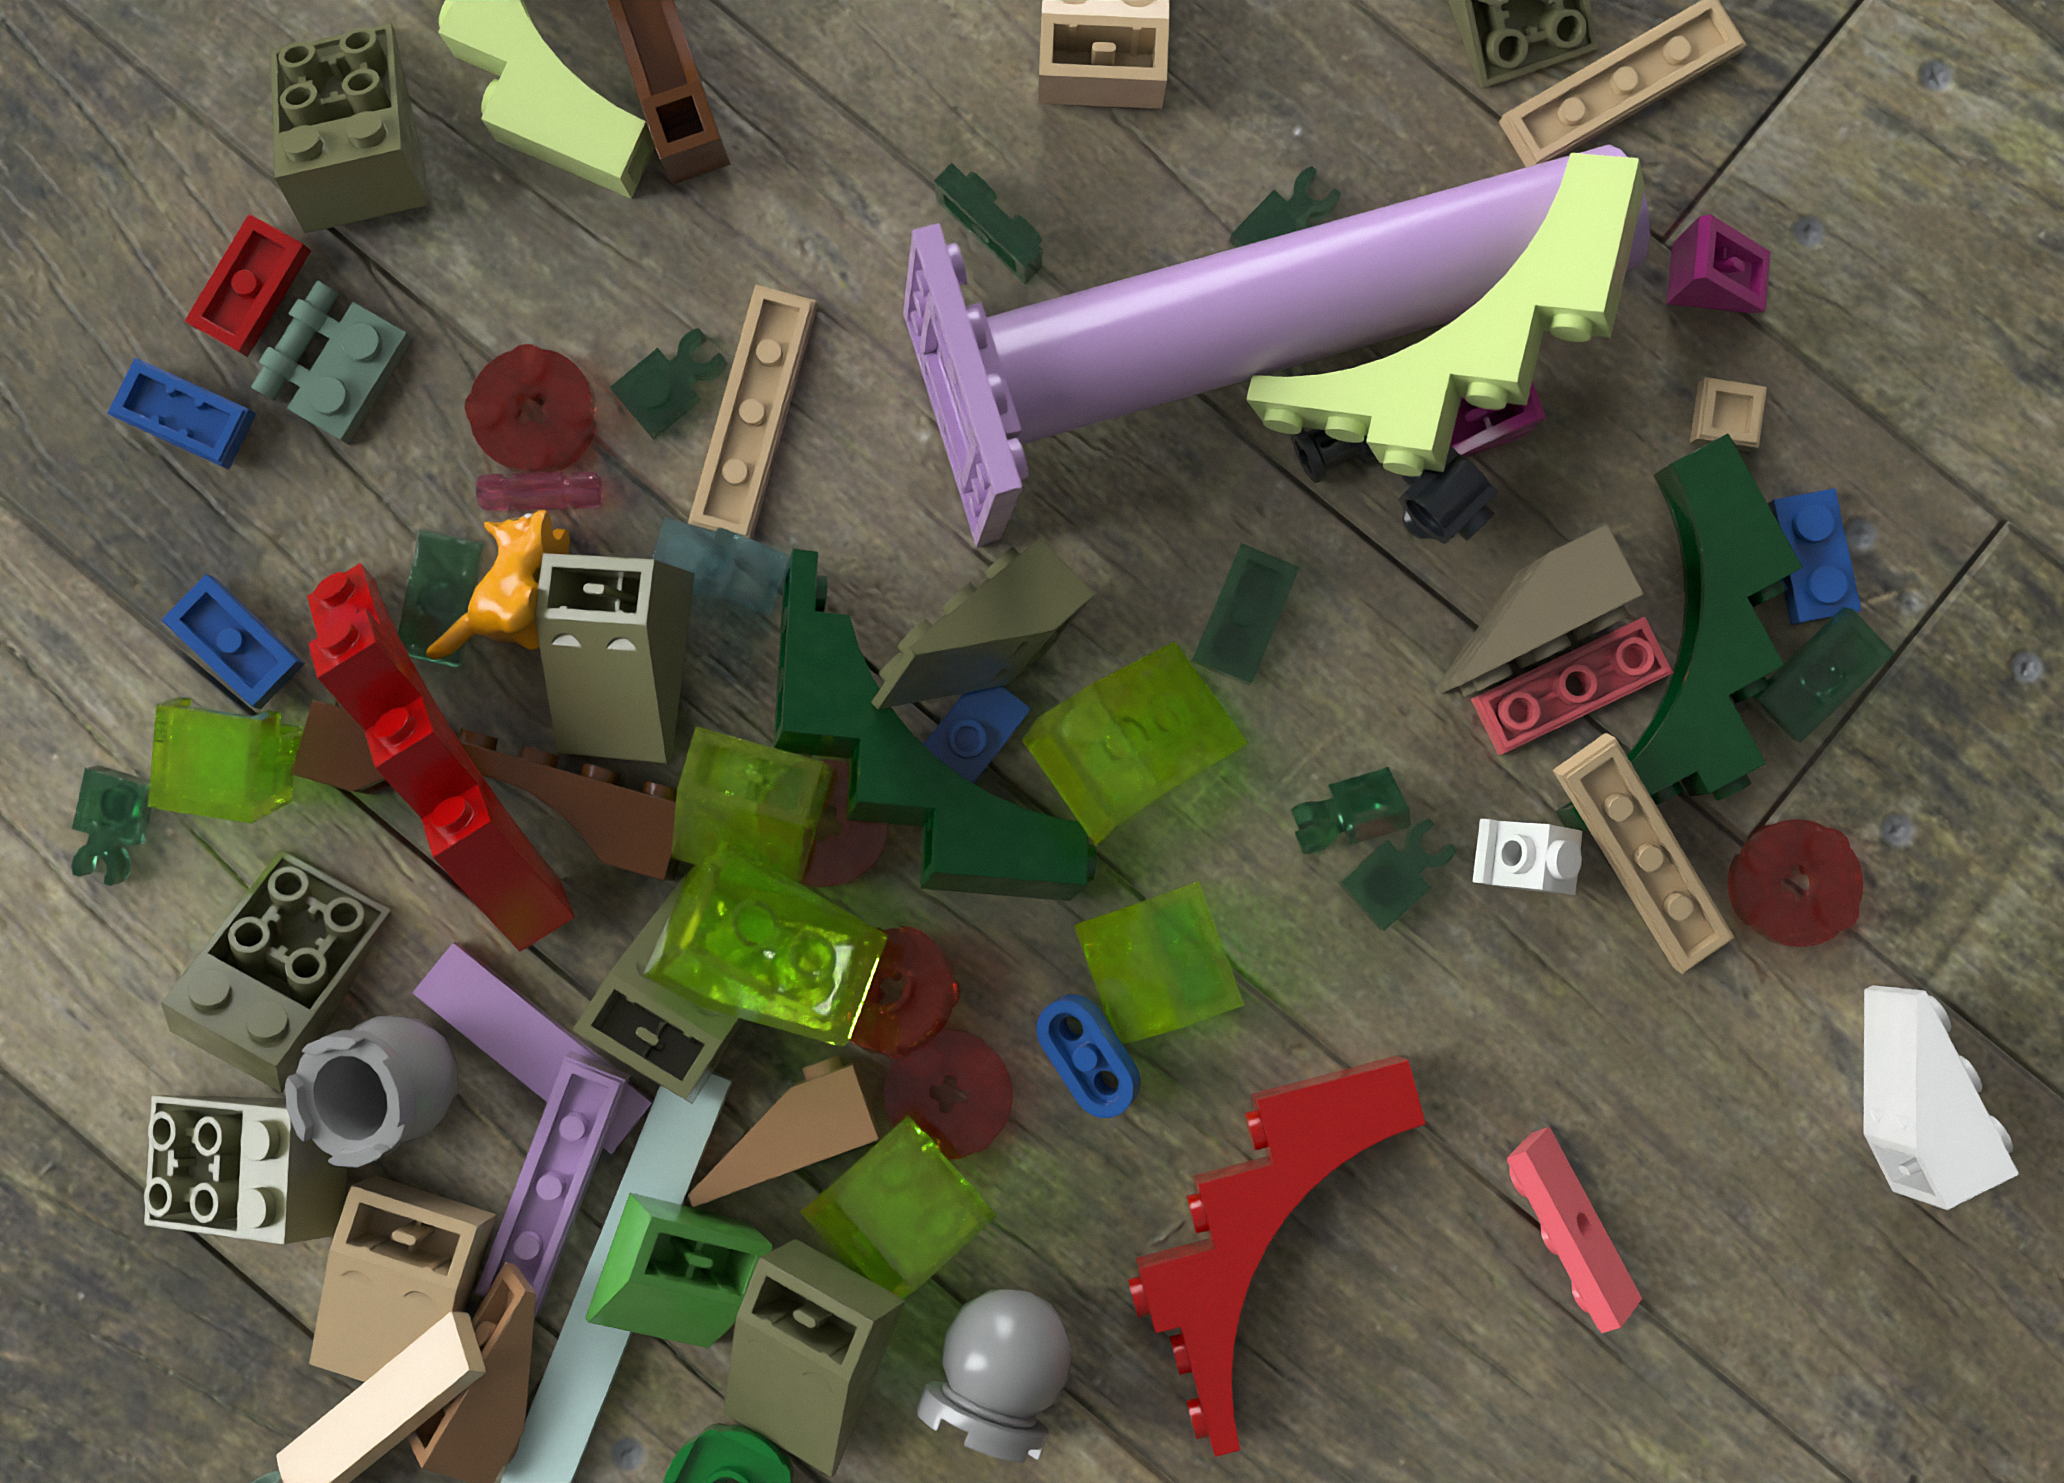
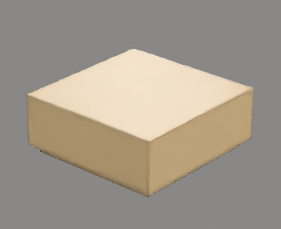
[1690,377,1767,452]

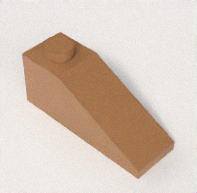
[688,1055,883,1207]
[406,1262,537,1483]

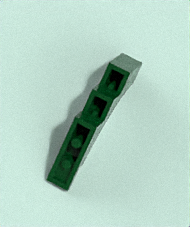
[773,549,1097,901]

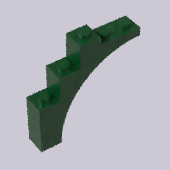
[1556,433,1803,838]

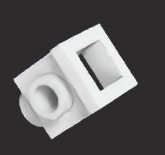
[1473,819,1583,895]

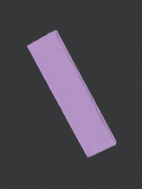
[412,942,654,1154]
[475,1051,631,1316]

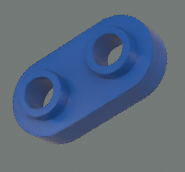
[1036,994,1141,1118]

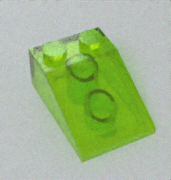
[1022,641,1248,846]
[643,839,888,1047]

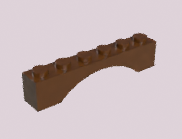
[607,0,731,185]
[290,699,695,881]

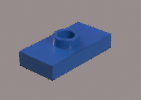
[107,357,256,470]
[924,686,1032,784]

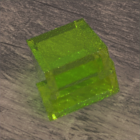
[148,696,304,824]

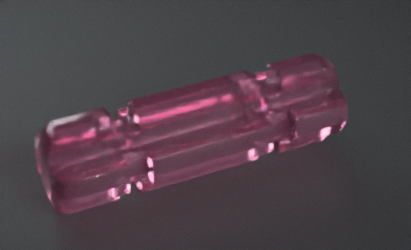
[476,471,603,511]

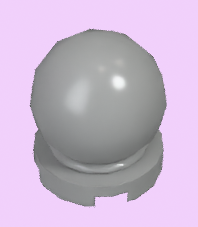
[285,1015,458,1167]
[916,1289,1072,1463]

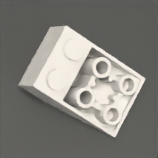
[1864,985,2019,1210]

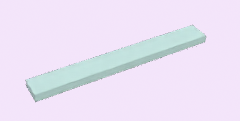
[501,1071,734,1483]

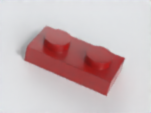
[184,213,311,358]

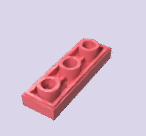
[1471,616,1673,755]
[1507,1126,1642,1333]

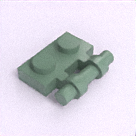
[251,281,413,445]

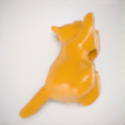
[426,510,570,660]

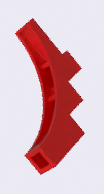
[307,563,575,952]
[1128,1055,1426,1457]

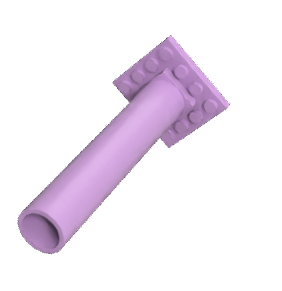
[903,145,1650,548]

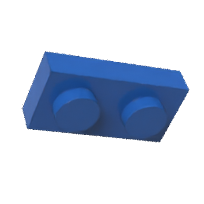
[1767,488,1862,625]
[161,574,305,709]

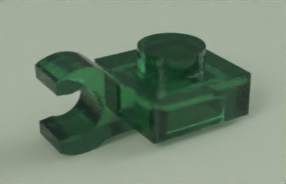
[1291,767,1412,854]

